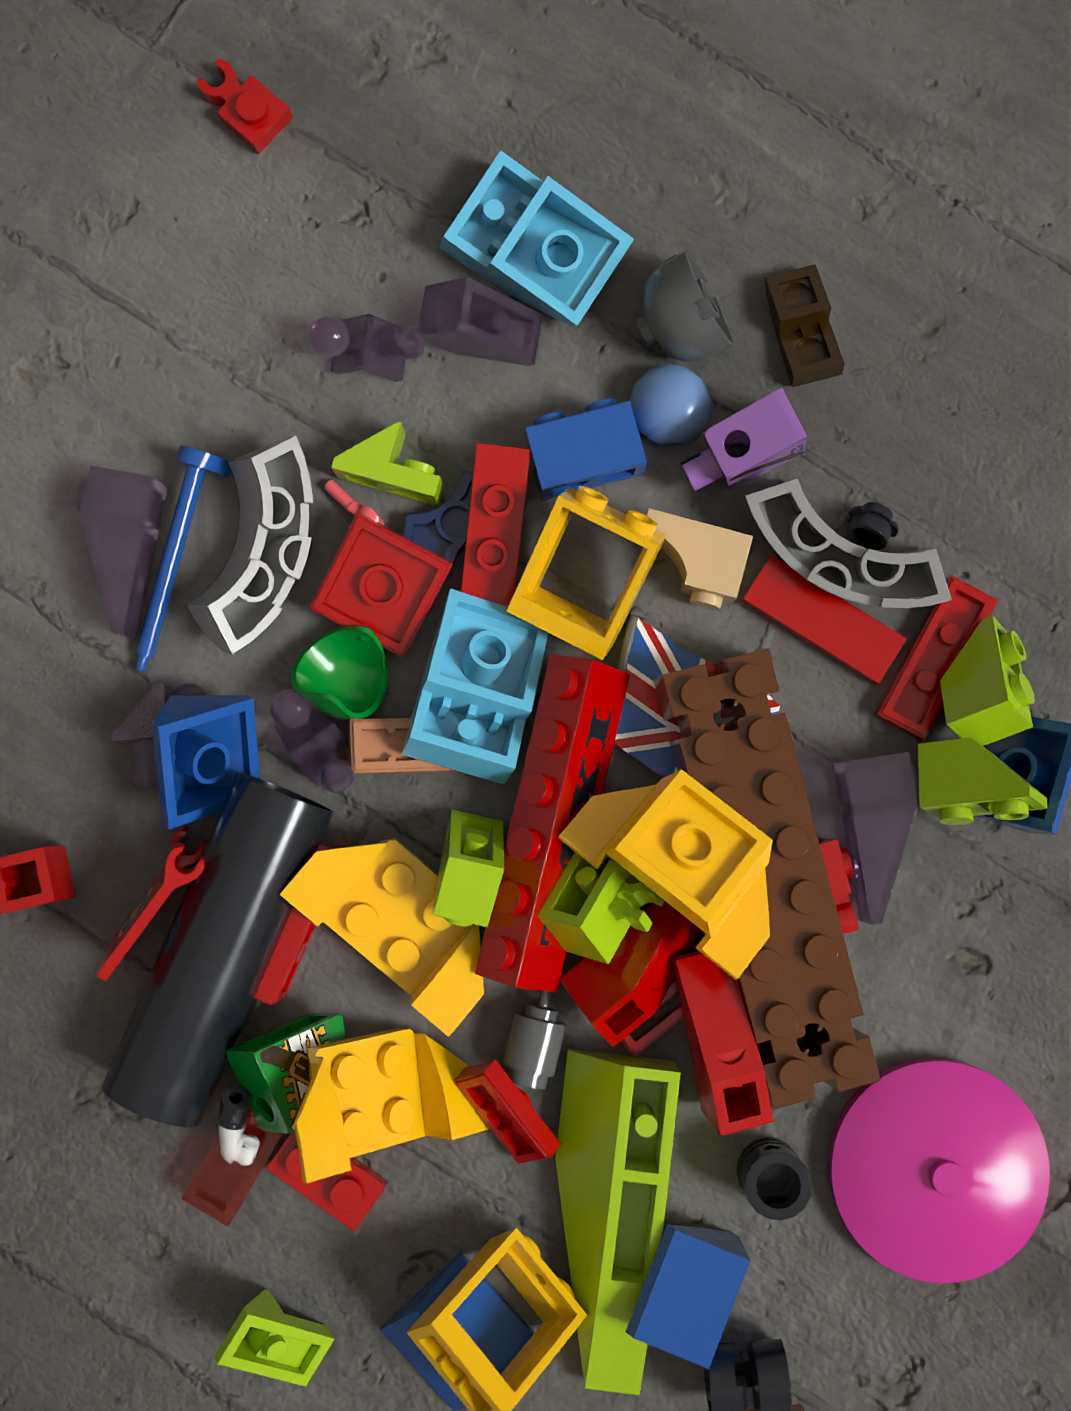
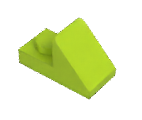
[331,422,444,507]
[214,1289,335,1387]

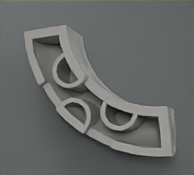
[187,436,313,654]
[745,478,952,608]

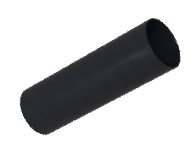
[101,772,334,1127]

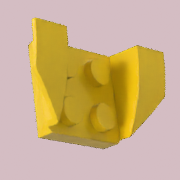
[558,769,772,980]
[279,838,484,1037]
[294,1028,490,1183]

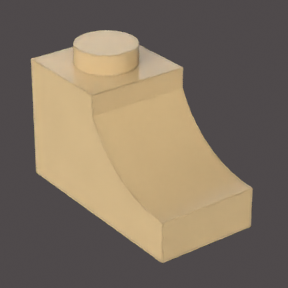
[646,508,753,610]

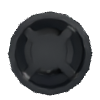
[704,1339,792,1411]

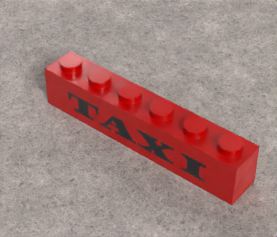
[475,654,630,992]

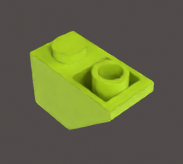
[940,615,1035,746]
[918,737,1048,825]

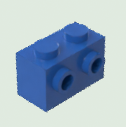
[525,399,647,501]

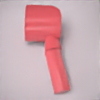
[324,480,384,530]

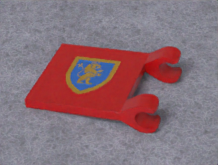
[96,826,207,982]

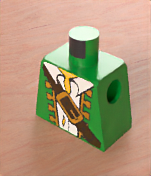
[225,1013,345,1150]

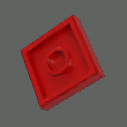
[309,512,454,658]

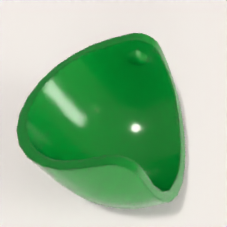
[291,626,388,719]

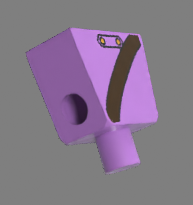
[681,387,807,491]

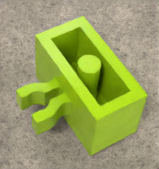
[537,852,665,964]

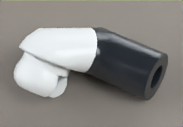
[218,1085,260,1166]

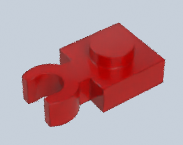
[197,58,293,154]
[819,839,859,934]

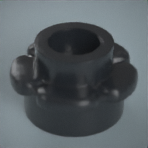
[846,502,899,550]

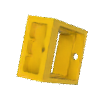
[506,486,667,660]
[406,1227,587,1411]

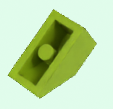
[433,809,504,927]

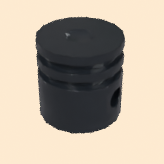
[736,1137,812,1220]

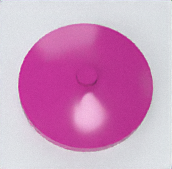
[827,1057,1050,1283]

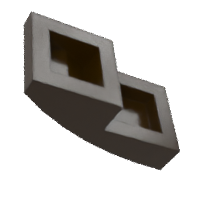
[764,264,845,387]

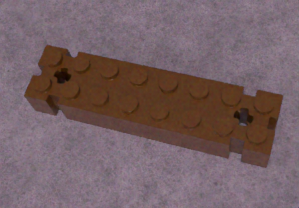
[653,648,881,1110]

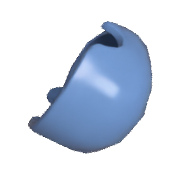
[630,364,713,445]

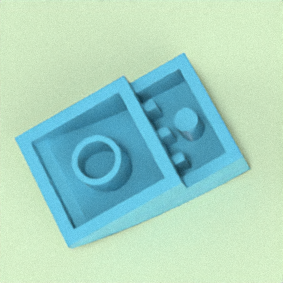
[439,150,634,328]
[402,589,548,785]

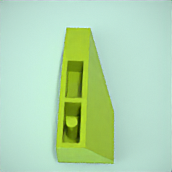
[555,1048,681,1395]

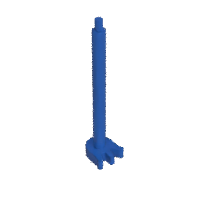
[135,445,231,672]

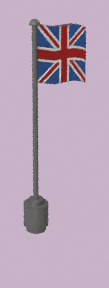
[502,606,780,1089]

